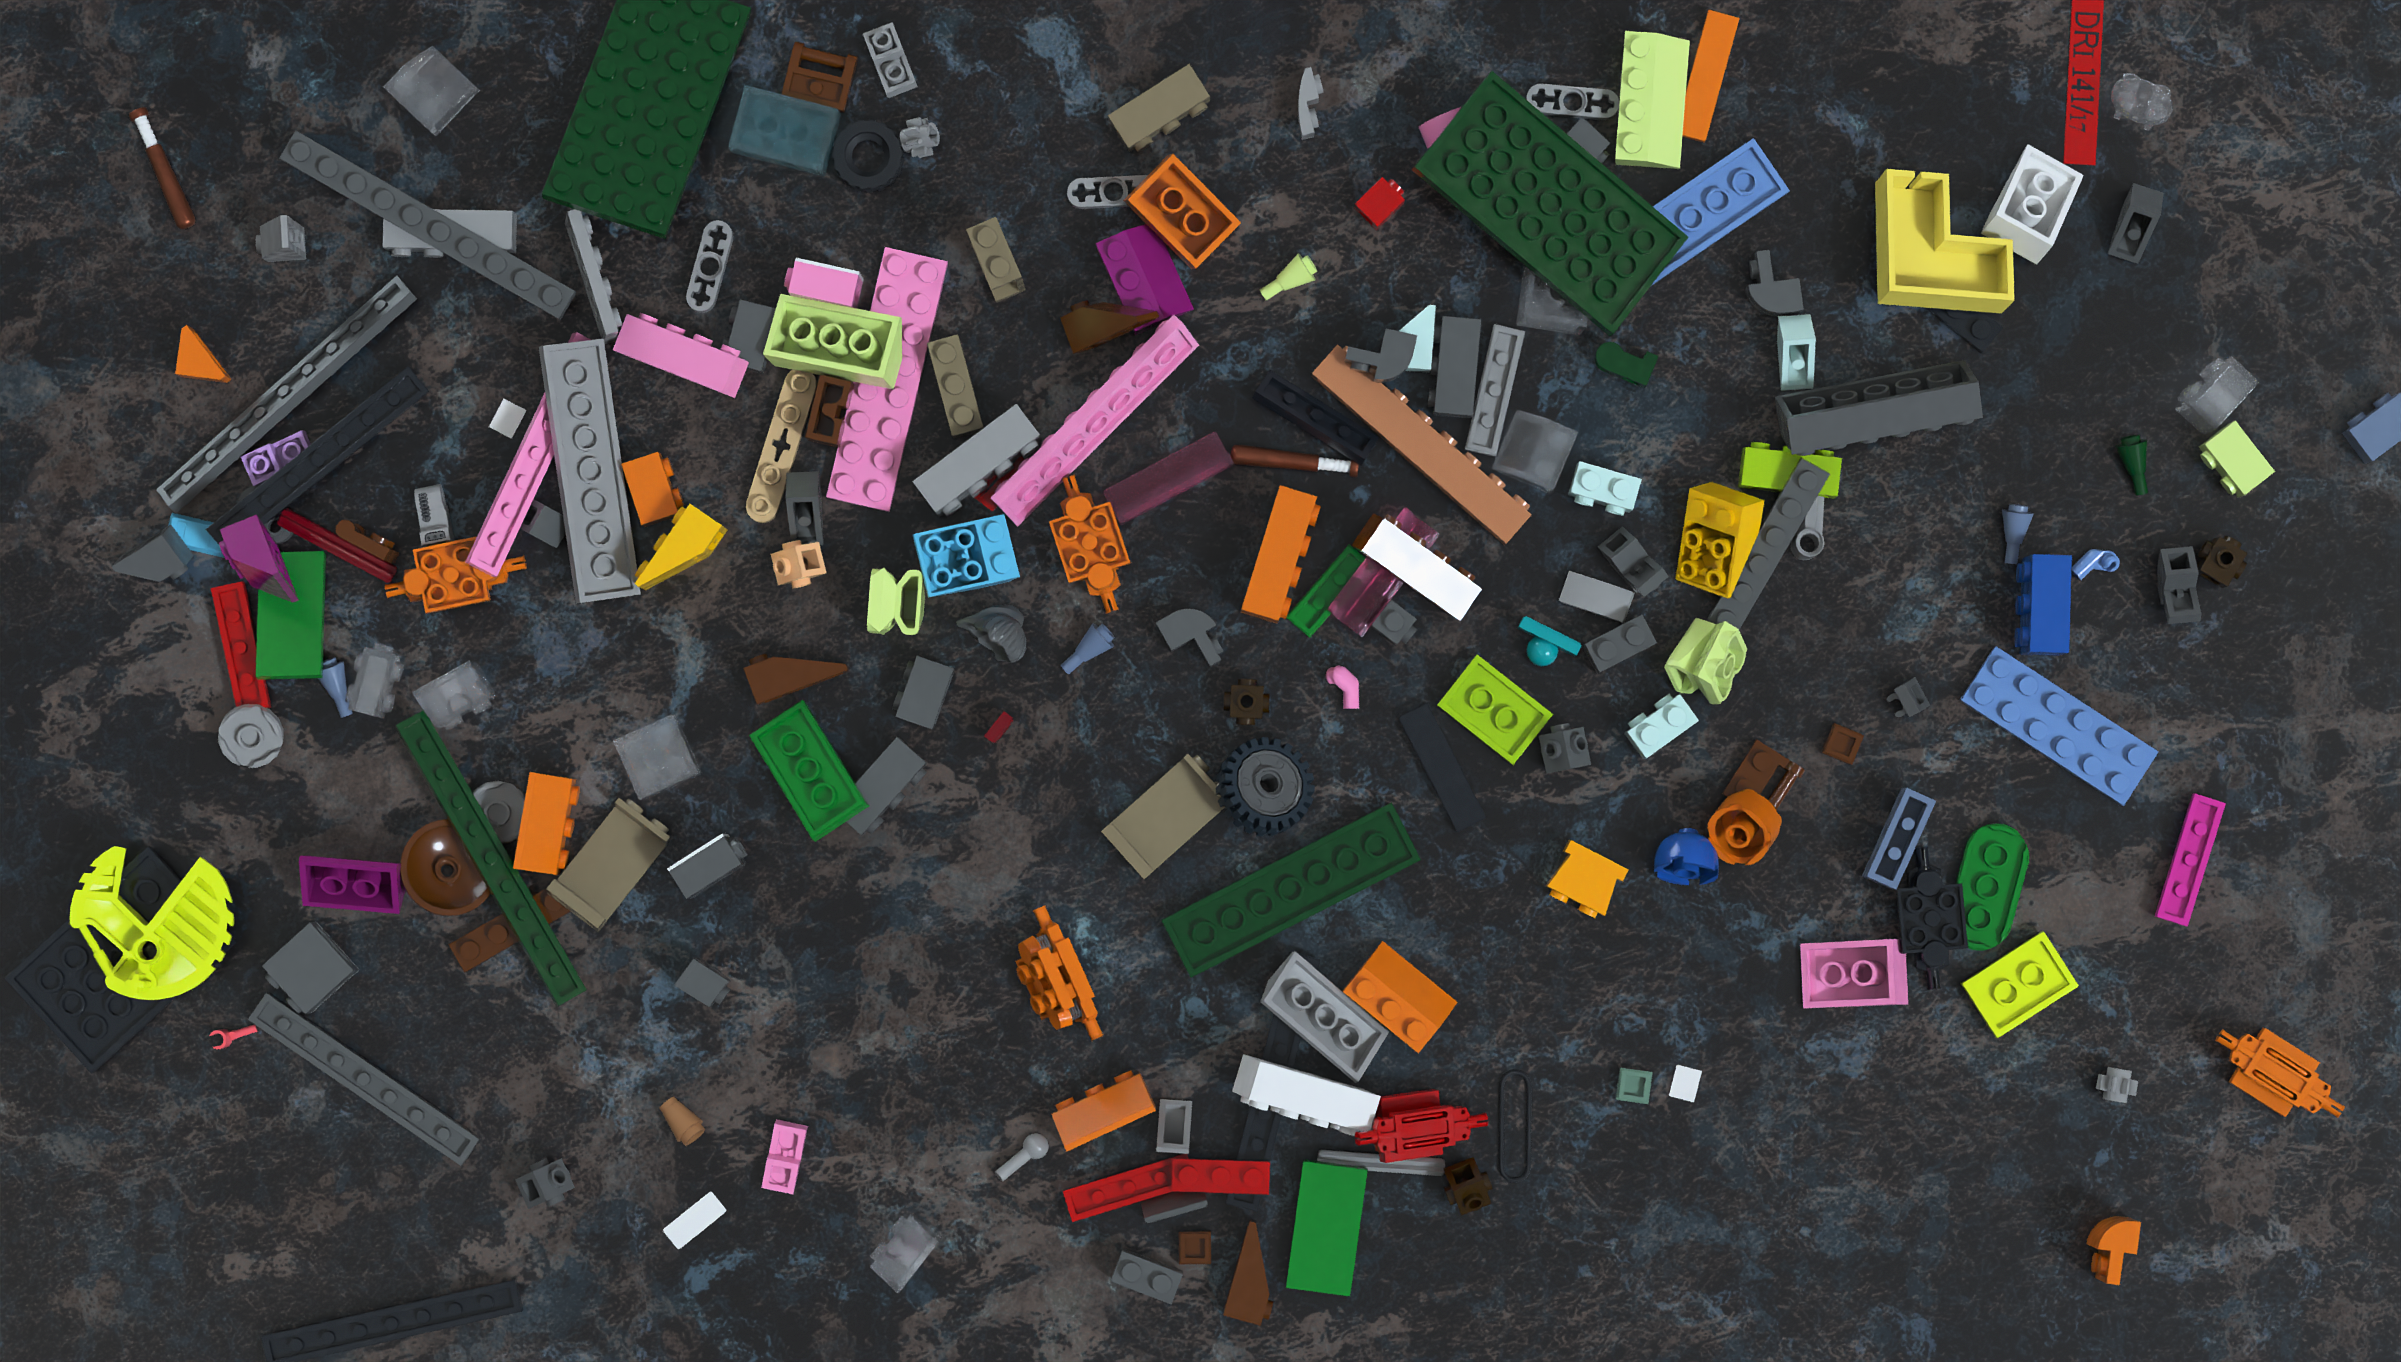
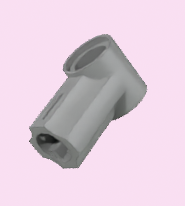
[1790,496,1824,560]

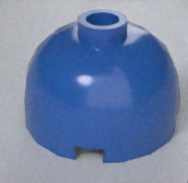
[1654,828,1719,885]

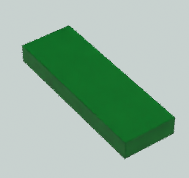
[1286,544,1373,638]

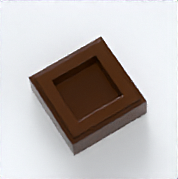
[1821,723,1864,765]
[1179,1231,1211,1264]

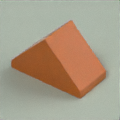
[175,325,231,383]

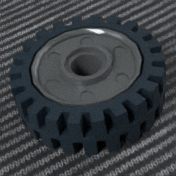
[1216,737,1315,836]

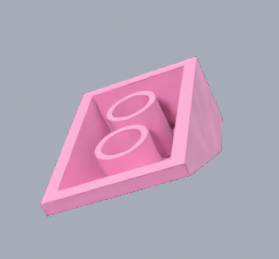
[1800,939,1908,1008]

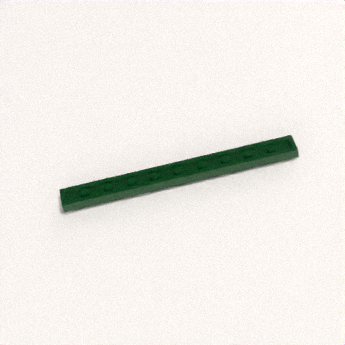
[395,710,587,1007]

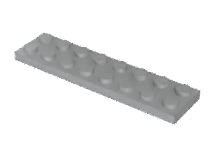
[539,339,641,604]

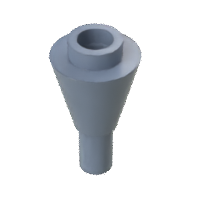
[2002,504,2034,564]
[1061,623,1115,674]
[318,657,353,718]

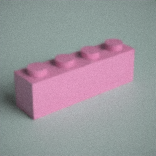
[613,313,749,398]

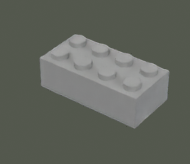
[912,404,1042,517]

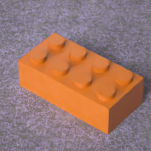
[1241,485,1321,624]

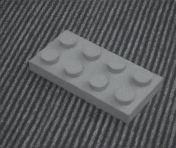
[565,209,622,344]

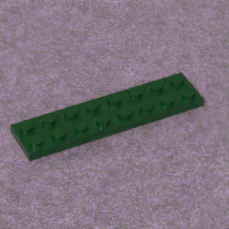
[1162,802,1421,977]

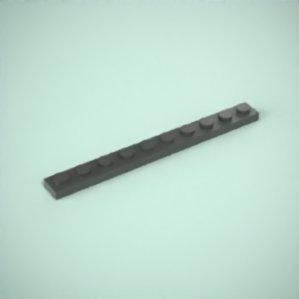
[280,130,577,320]
[156,275,417,513]

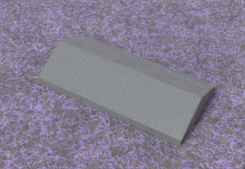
[1261,951,1389,1083]

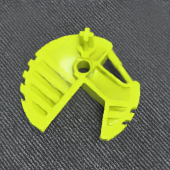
[70,846,234,1000]

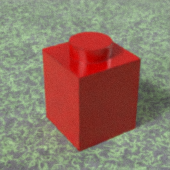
[1354,177,1405,231]

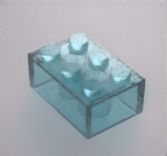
[728,85,841,177]

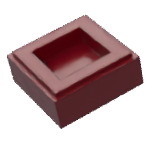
[984,711,1014,744]

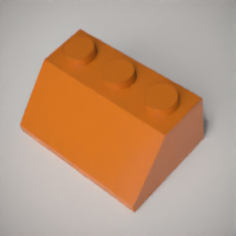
[513,772,580,875]
[1342,941,1458,1054]
[1051,1070,1156,1152]

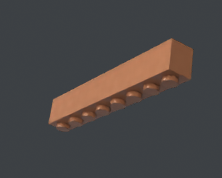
[1311,344,1532,546]

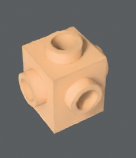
[771,540,826,589]

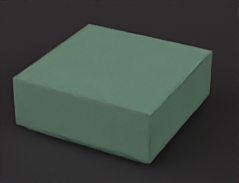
[1615,1067,1653,1104]

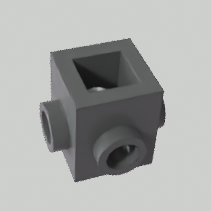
[1539,723,1591,774]
[515,1158,575,1209]

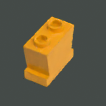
[1545,840,1628,918]

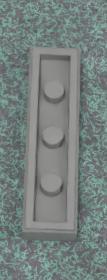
[1464,324,1525,457]

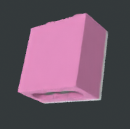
[784,258,863,308]

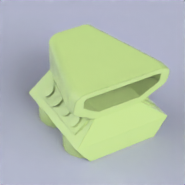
[867,568,925,635]
[1664,618,1747,704]

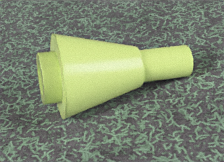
[1260,253,1317,300]

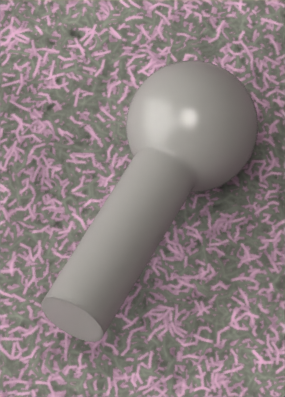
[995,1133,1049,1182]

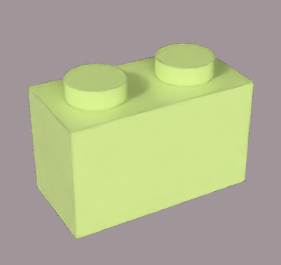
[2199,421,2275,497]

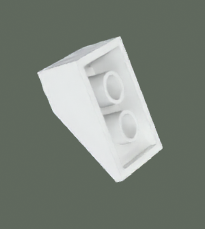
[1981,145,2084,264]

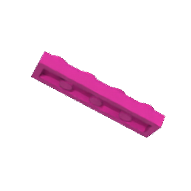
[2154,793,2226,927]

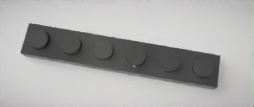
[1706,457,1830,630]

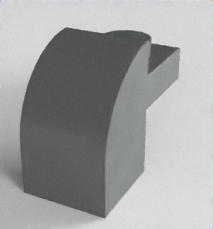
[1745,250,1804,316]
[1345,328,1417,383]
[1598,527,1669,597]
[2157,546,2202,624]
[1156,609,1224,667]

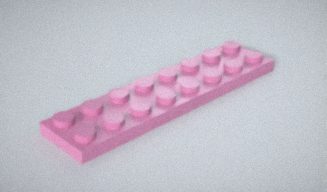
[826,247,948,512]
[991,315,1199,527]

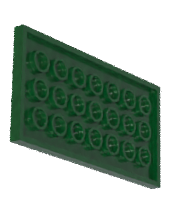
[542,0,751,239]
[1412,71,1689,336]

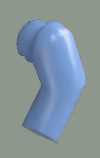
[2071,549,2120,581]

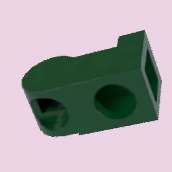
[1594,342,1658,389]

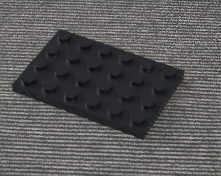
[5,847,238,1074]

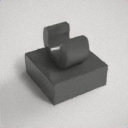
[1887,677,1930,717]

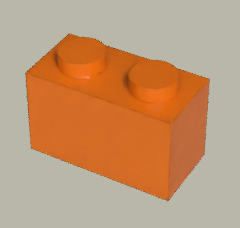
[621,452,684,527]

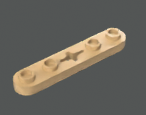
[746,370,817,523]

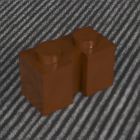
[805,375,854,448]

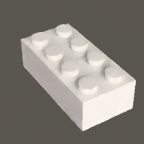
[1232,1054,1381,1136]

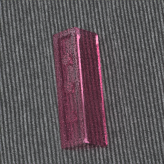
[1103,432,1234,526]
[1328,507,1439,637]

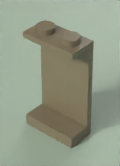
[966,217,1026,303]
[1101,754,1225,879]
[546,798,670,932]

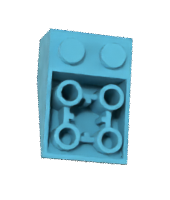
[913,514,1020,598]

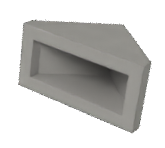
[1156,1099,1192,1154]

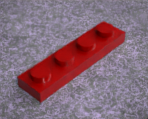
[211,581,271,708]
[1063,1153,1188,1222]

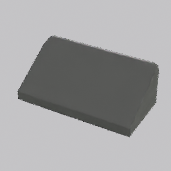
[1140,1191,1208,1223]

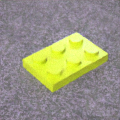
[1960,931,2079,1038]

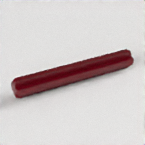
[277,508,397,583]

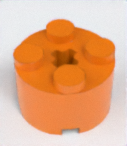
[1707,789,1782,866]

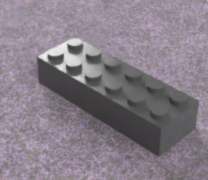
[1775,360,1983,456]

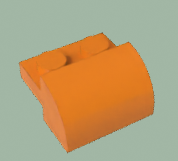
[2086,1216,2141,1285]

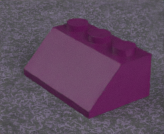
[1096,224,1194,336]
[219,515,299,603]
[299,855,405,914]

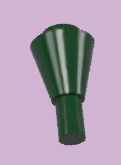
[2115,435,2148,496]

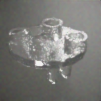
[2110,73,2173,131]

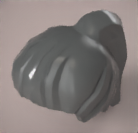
[956,604,1026,663]

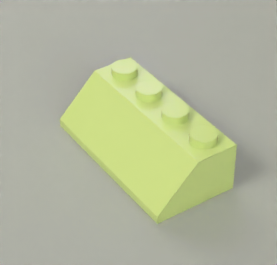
[1615,31,1690,169]
[763,294,902,390]

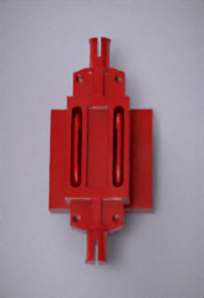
[1355,1089,1488,1163]

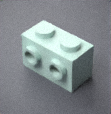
[1568,461,1642,516]
[1624,693,1699,759]

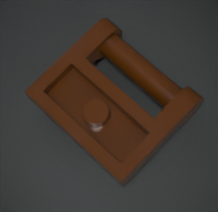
[781,41,858,112]
[335,520,400,564]
[1721,739,1806,811]

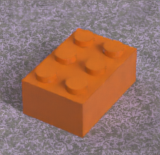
[1123,154,1241,269]

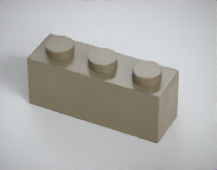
[1108,64,1210,152]
[927,334,984,439]

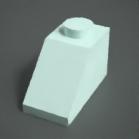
[1399,305,1436,373]
[1777,314,1816,391]

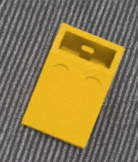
[1675,482,1765,599]
[634,504,728,590]

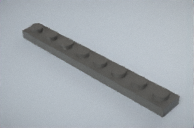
[248,992,481,1166]

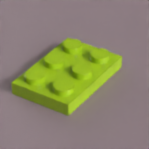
[1437,654,1553,765]

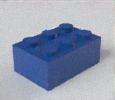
[2014,554,2072,656]

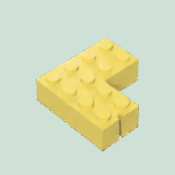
[1875,169,2014,313]

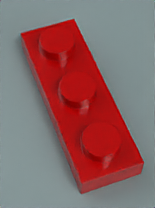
[1172,1158,1270,1195]

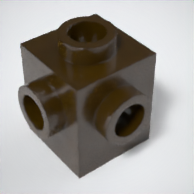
[2197,535,2247,588]
[1224,679,1270,725]
[1443,1157,1493,1216]

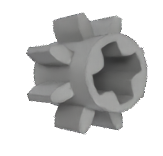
[900,117,940,158]
[2096,1067,2138,1103]

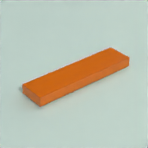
[1682,10,1740,143]

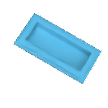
[168,513,225,558]

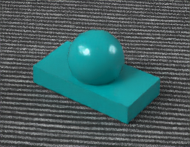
[1517,616,1582,667]

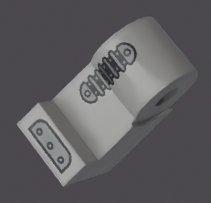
[414,484,455,547]

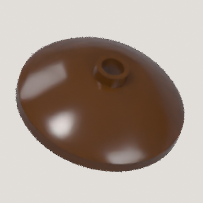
[400,819,491,916]

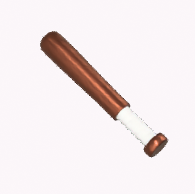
[129,107,195,229]
[1230,445,1359,477]

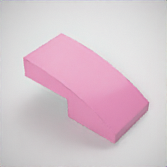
[761,1119,808,1194]

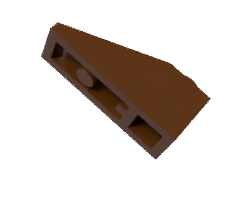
[1060,300,1159,354]
[743,653,850,705]
[1223,1219,1274,1326]

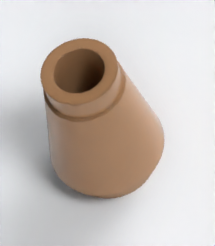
[659,1097,705,1146]

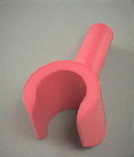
[209,1024,258,1049]

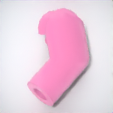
[1326,665,1359,709]

